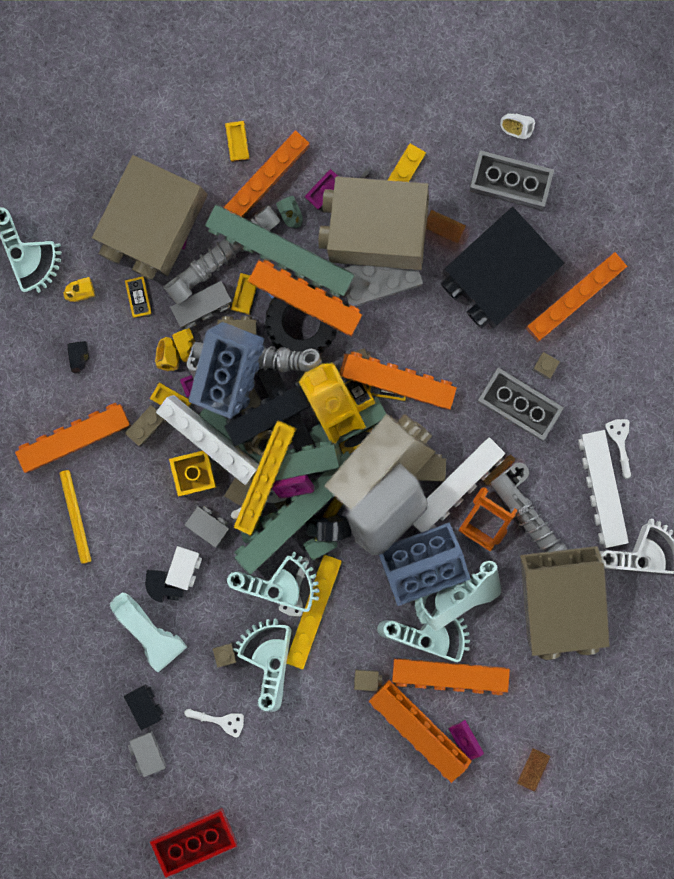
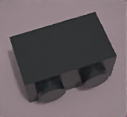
[124,684,164,731]

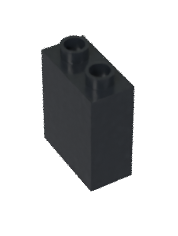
[440,206,565,329]

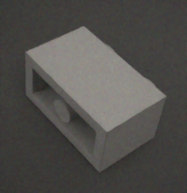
[185,506,230,548]
[128,731,167,777]

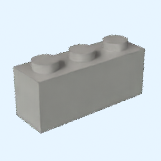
[170,281,232,329]

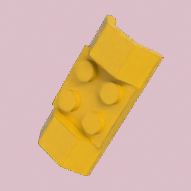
[299,363,366,444]

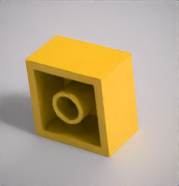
[169,451,217,497]

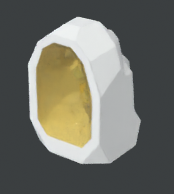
[500,113,535,139]

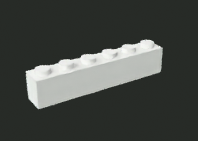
[156,395,259,485]
[578,430,629,548]
[413,437,506,533]

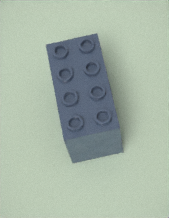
[189,322,264,418]
[379,523,471,606]

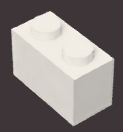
[165,546,202,590]

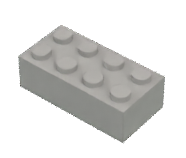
[469,150,554,210]
[344,265,423,307]
[476,368,564,441]

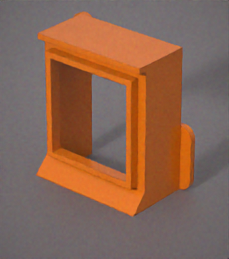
[458,487,518,552]

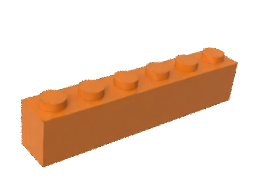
[224,130,310,218]
[526,252,628,342]
[248,260,362,337]
[339,351,457,410]
[15,403,131,473]
[392,658,510,695]
[369,680,472,783]

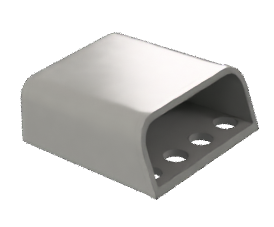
[347,463,428,555]

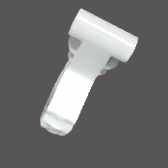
[600,519,674,574]

